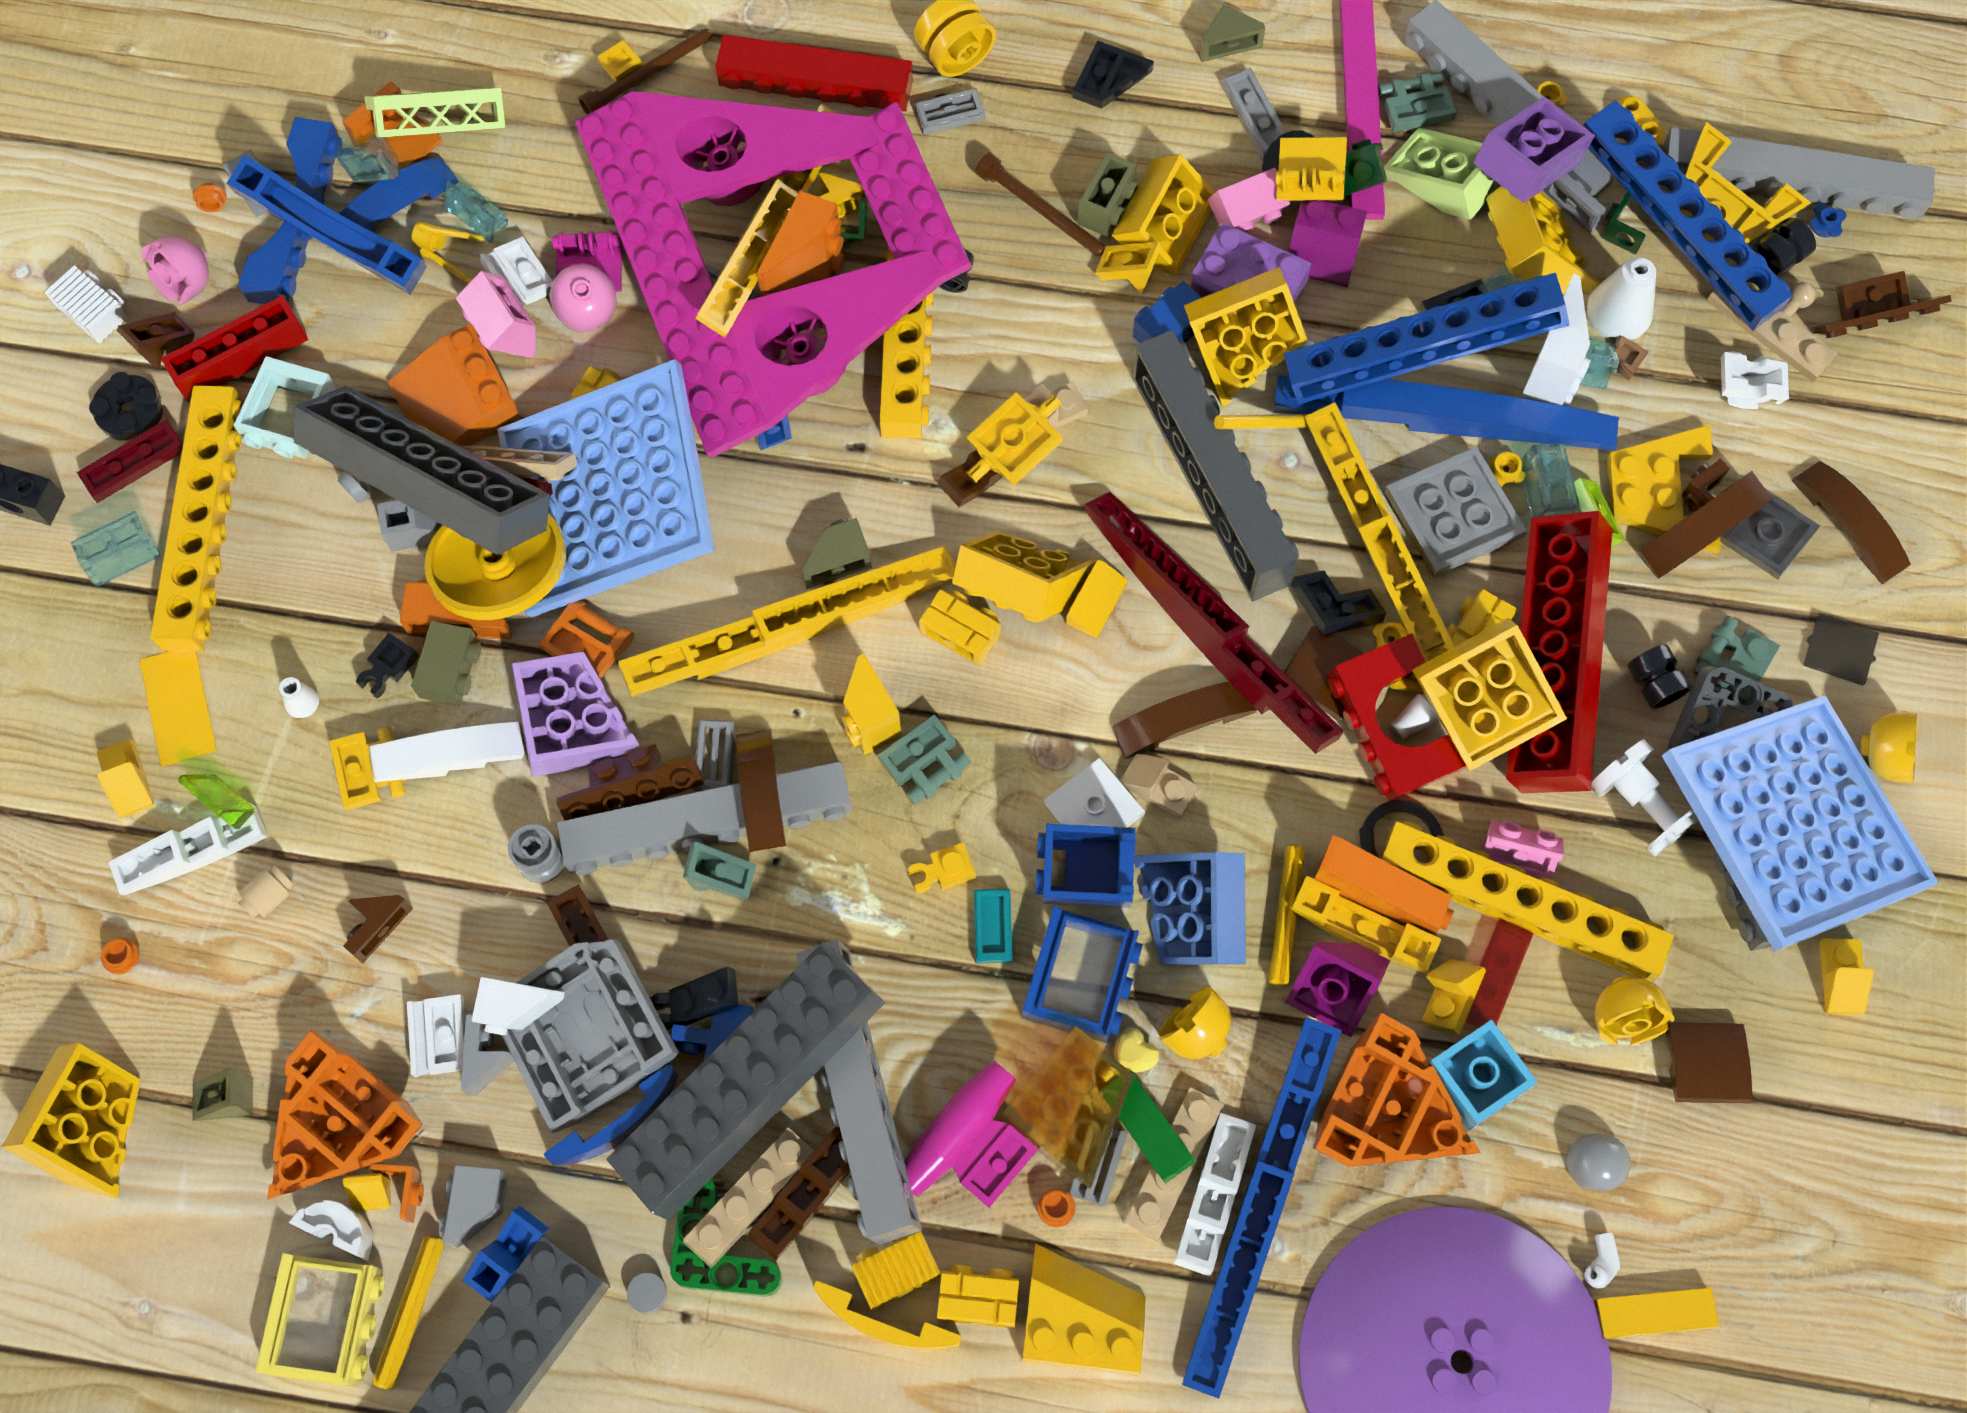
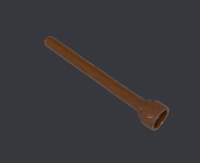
[578,28,712,115]
[975,152,1105,256]

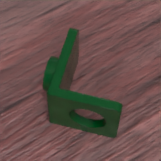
[1602,191,1646,254]
[840,194,867,243]

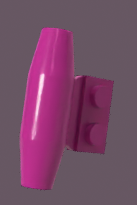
[904,1060,1038,1208]

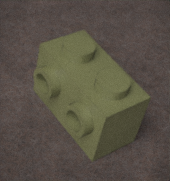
[1078,152,1139,237]
[411,621,481,706]

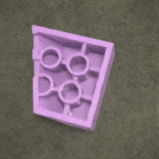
[512,652,639,777]

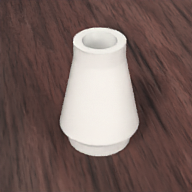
[279,677,319,718]
[1389,693,1440,741]

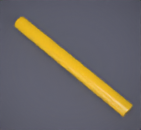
[1214,414,1309,429]

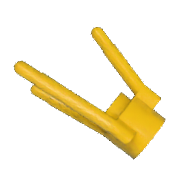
[411,221,484,284]

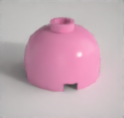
[142,236,209,305]
[550,263,617,332]

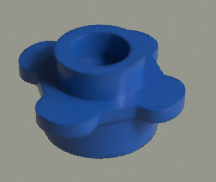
[1809,203,1847,238]

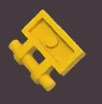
[329,727,406,810]

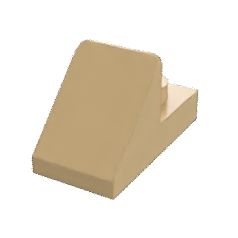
[1025,381,1088,429]
[1120,753,1199,819]

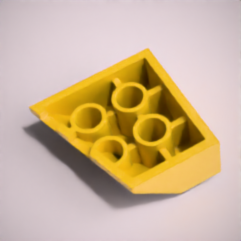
[1486,186,1600,294]
[1184,267,1308,407]
[952,531,1097,622]
[1,1043,141,1199]
[1022,1243,1146,1376]

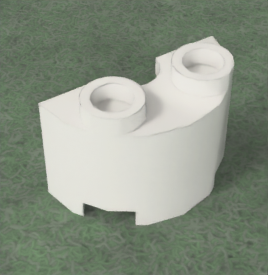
[1721,351,1789,409]
[289,1200,374,1261]

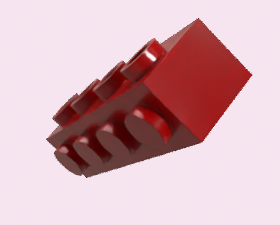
[160,295,309,403]

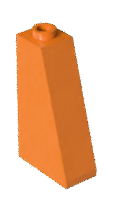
[1314,835,1454,936]

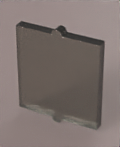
[1803,613,1879,686]

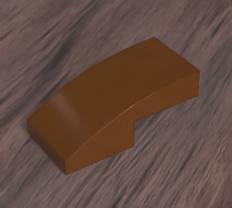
[937,450,1003,507]

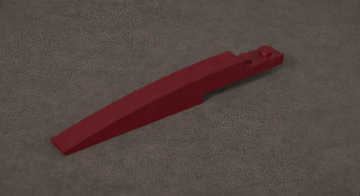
[1084,492,1344,754]

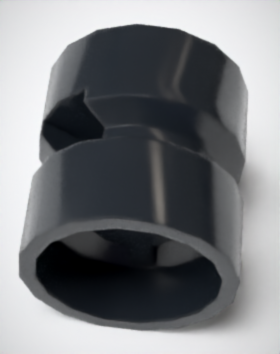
[1751,217,1816,277]
[1627,644,1692,710]

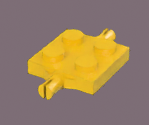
[966,392,1064,486]

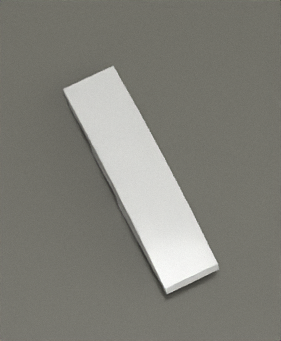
[369,721,525,782]
[108,803,268,895]
[1174,1113,1256,1277]

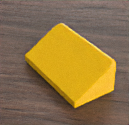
[1066,559,1128,639]

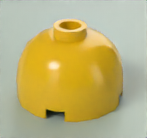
[1861,711,1918,783]
[1594,976,1675,1045]
[1158,986,1232,1060]

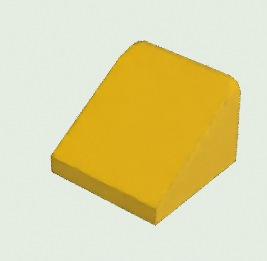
[343,1173,391,1211]

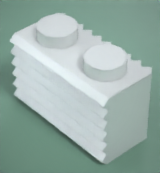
[44,265,128,343]

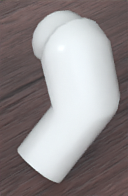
[1584,1233,1620,1288]

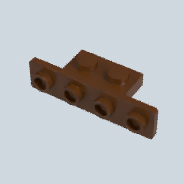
[1812,271,1952,338]
[557,744,704,821]

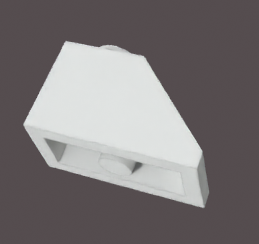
[471,977,565,1035]

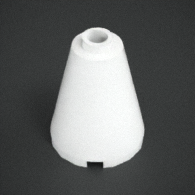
[1586,257,1656,340]

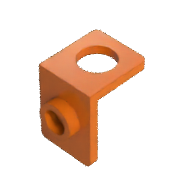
[369,1164,424,1223]

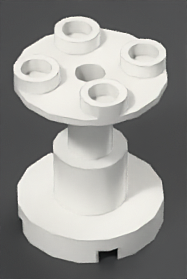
[1591,739,1699,857]

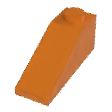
[400,579,512,639]

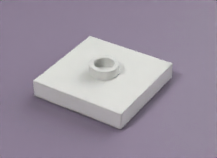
[1044,758,1145,827]

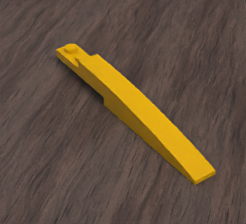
[695,103,835,338]
[1304,402,1455,662]
[618,545,956,697]

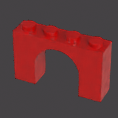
[1328,633,1467,801]

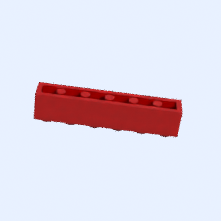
[715,34,913,112]

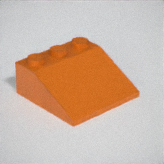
[757,190,846,297]
[388,324,521,446]

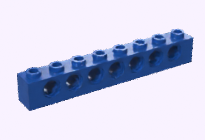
[1583,100,1793,331]
[1284,272,1570,404]

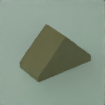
[1200,5,1266,62]
[193,1068,253,1121]

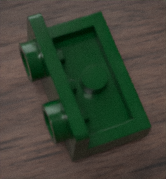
[1323,139,1388,202]

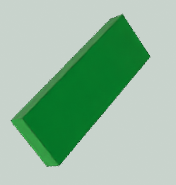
[1100,1070,1196,1184]

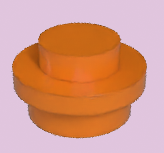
[193,183,227,212]
[101,938,140,975]
[1037,1188,1075,1228]

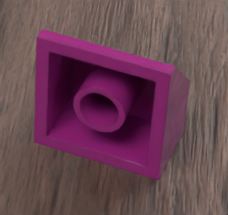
[1288,200,1367,287]

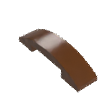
[1792,461,1911,585]
[1638,471,1772,579]
[1112,681,1257,759]
[736,729,786,852]

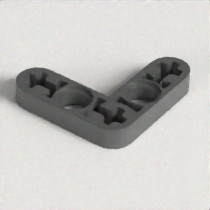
[1668,665,1793,750]

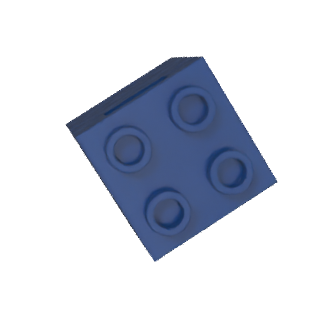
[1035,823,1136,908]

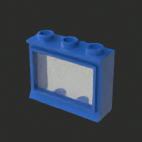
[1022,906,1143,1043]

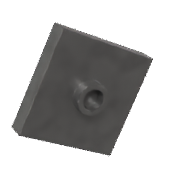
[1720,491,1820,580]

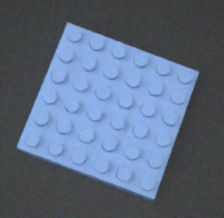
[497,359,715,617]
[1662,696,1938,952]

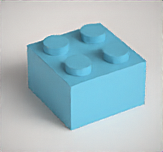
[1429,1020,1538,1132]

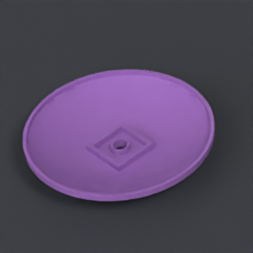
[1298,1207,1612,1413]

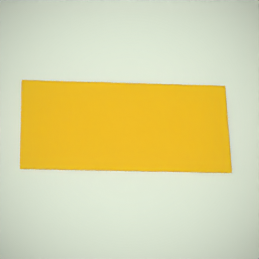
[139,651,217,767]

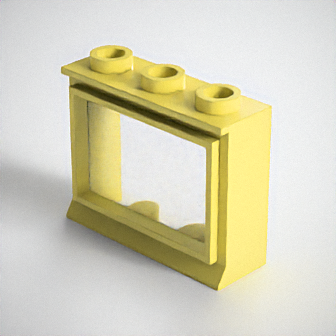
[255,1253,385,1388]

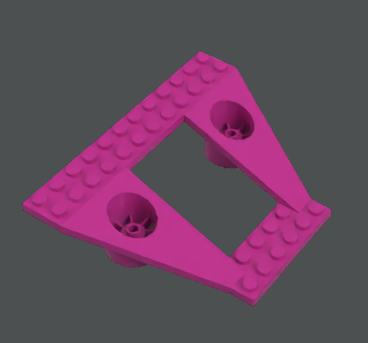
[575,91,973,458]

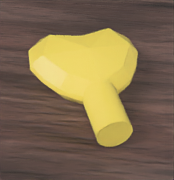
[1099,1028,1159,1085]

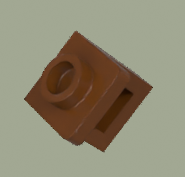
[1682,458,1730,512]

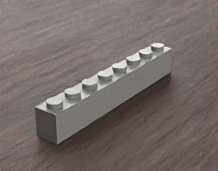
[1403,0,1614,198]
[1662,127,1935,219]
[557,761,852,875]
[795,939,922,1245]

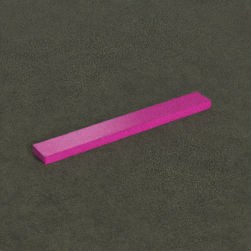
[1339,0,1385,220]

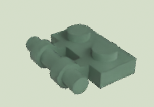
[1378,72,1457,133]
[1694,616,1780,705]
[877,714,971,805]

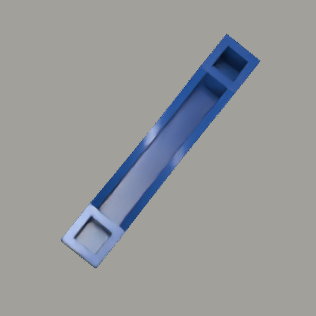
[238,117,342,304]
[227,155,427,295]

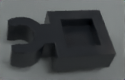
[356,633,419,699]

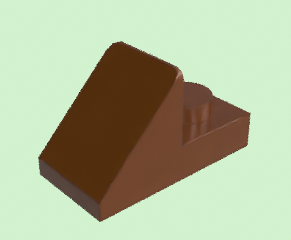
[117,312,195,369]
[343,895,413,964]

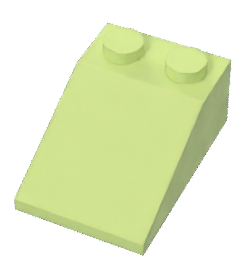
[1384,127,1500,220]

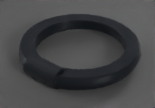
[1359,800,1444,863]

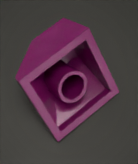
[1285,942,1391,1037]

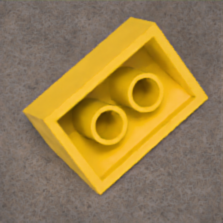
[1112,154,1215,274]

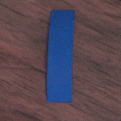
[339,157,459,234]
[544,1063,678,1166]

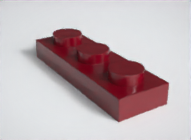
[76,419,183,503]

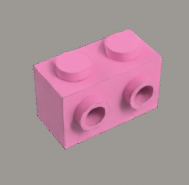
[1208,168,1290,233]

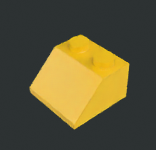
[841,653,902,755]

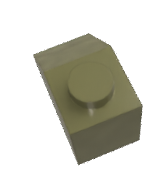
[802,518,872,589]

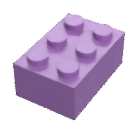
[1473,97,1595,203]
[1190,222,1312,304]

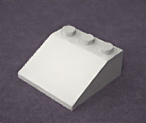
[1520,274,1591,407]

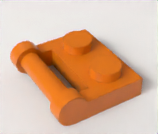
[539,600,634,680]

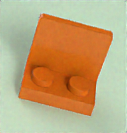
[342,81,442,175]

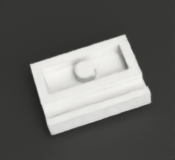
[480,237,553,305]
[407,994,465,1077]

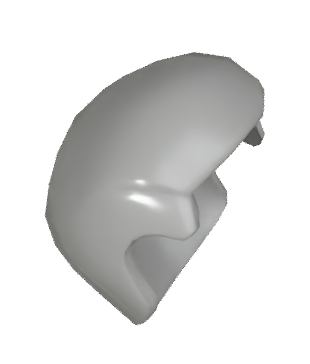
[1566,1133,1631,1192]

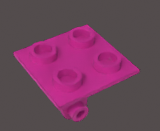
[552,230,622,292]

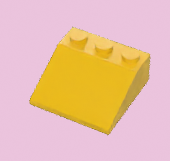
[1412,618,1567,771]

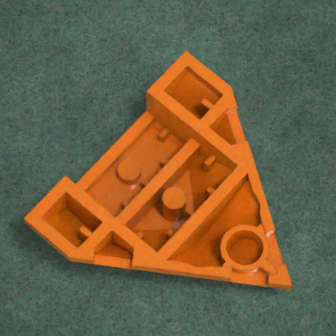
[1313,1013,1481,1167]
[267,1030,423,1200]

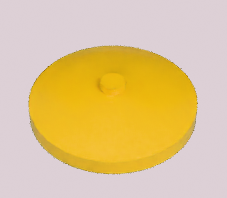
[424,513,566,620]

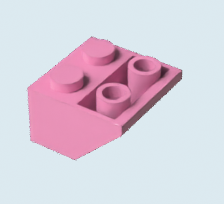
[456,271,536,358]

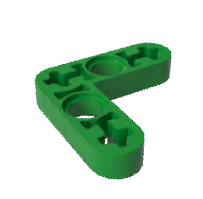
[670,1179,782,1297]

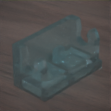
[1521,443,1580,517]
[71,511,161,587]

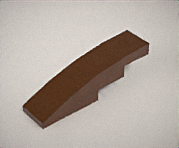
[546,885,609,947]
[747,1127,851,1261]

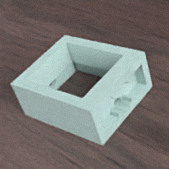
[234,356,337,459]

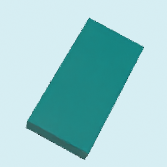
[974,889,1012,964]

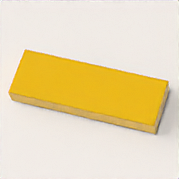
[1594,1287,1720,1339]

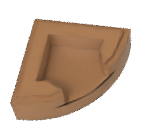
[1612,335,1648,381]

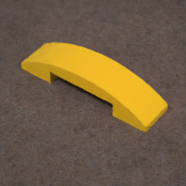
[1291,876,1441,973]
[813,1280,962,1351]

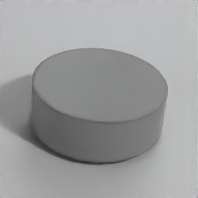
[337,471,370,503]
[627,1273,667,1313]

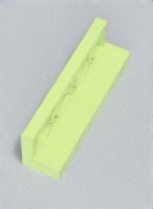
[365,88,505,137]

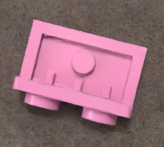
[1482,820,1564,880]

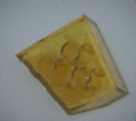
[999,1026,1134,1189]

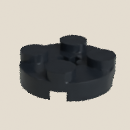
[89,372,163,440]

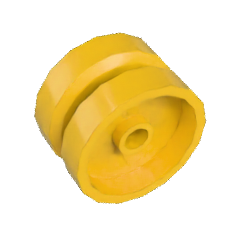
[914,0,996,77]

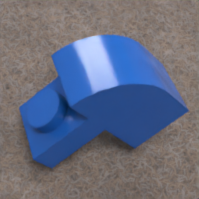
[671,1004,754,1060]
[462,1206,550,1303]

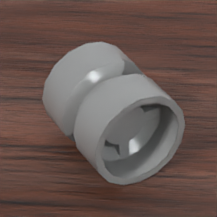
[508,824,564,883]

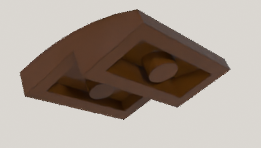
[1284,626,1364,721]
[1666,1022,1753,1104]

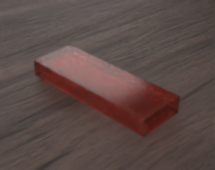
[1465,918,1534,1028]

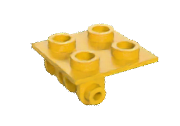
[1276,137,1347,201]

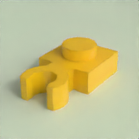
[908,842,976,893]

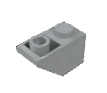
[377,500,442,552]
[439,1165,508,1248]

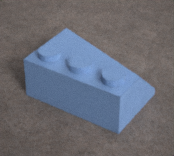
[1134,852,1246,965]

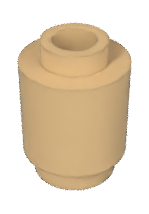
[238,865,295,919]

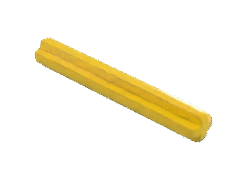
[1268,845,1305,987]
[372,1236,445,1390]

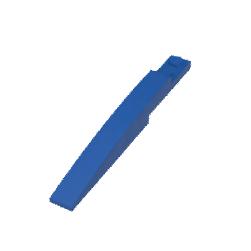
[1274,376,1619,451]
[1182,1017,1342,1399]

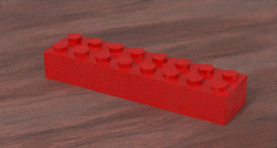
[1506,511,1613,793]

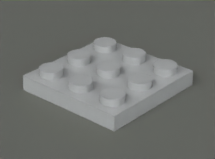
[1384,446,1527,577]

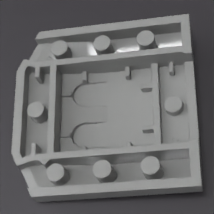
[502,939,679,1132]

